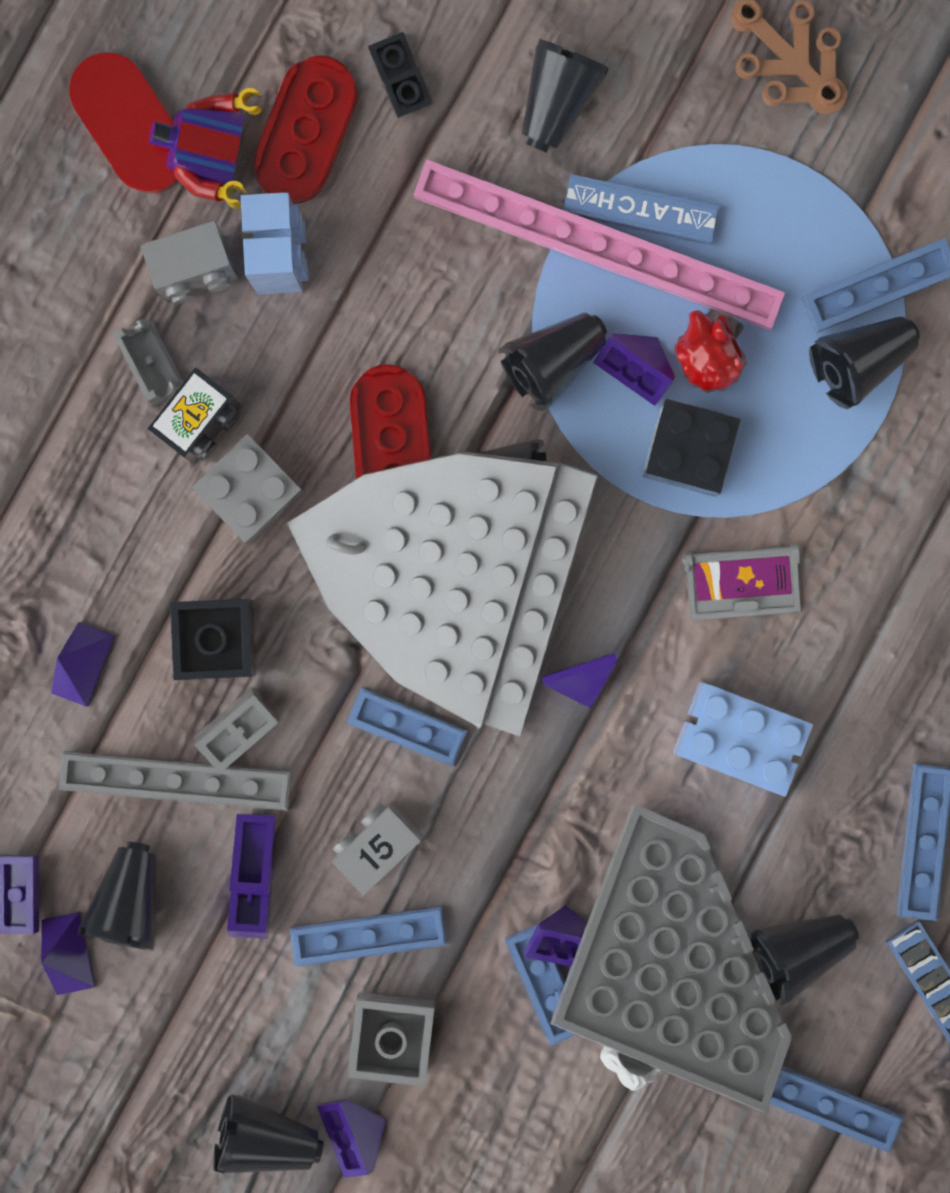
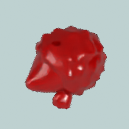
[674,310,747,393]

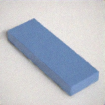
[347,687,467,767]
[505,923,576,1046]

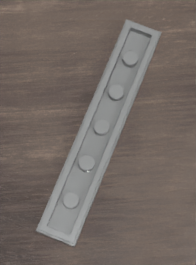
[58,751,292,811]

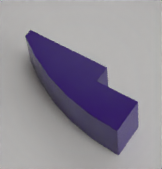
[227,814,276,939]

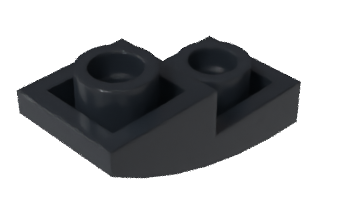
[368,32,433,118]

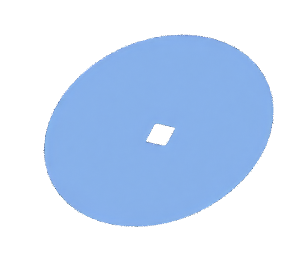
[532,144,906,518]

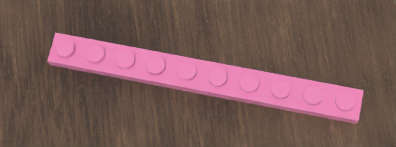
[413,160,785,331]

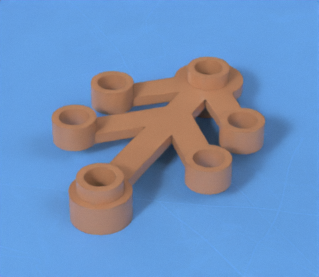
[731,0,847,115]

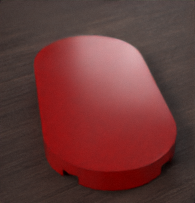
[69,52,178,194]
[253,55,357,204]
[350,364,431,479]

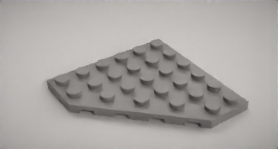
[550,804,792,1112]

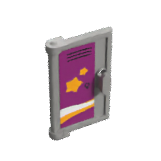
[682,544,801,621]

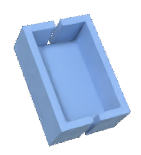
[241,193,309,295]
[672,682,813,797]

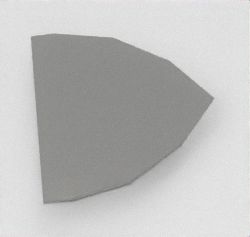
[288,452,598,736]

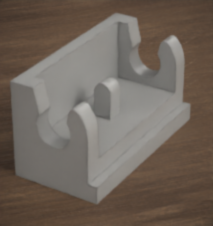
[112,319,184,406]
[194,687,279,773]

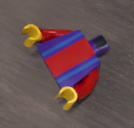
[149,88,262,209]

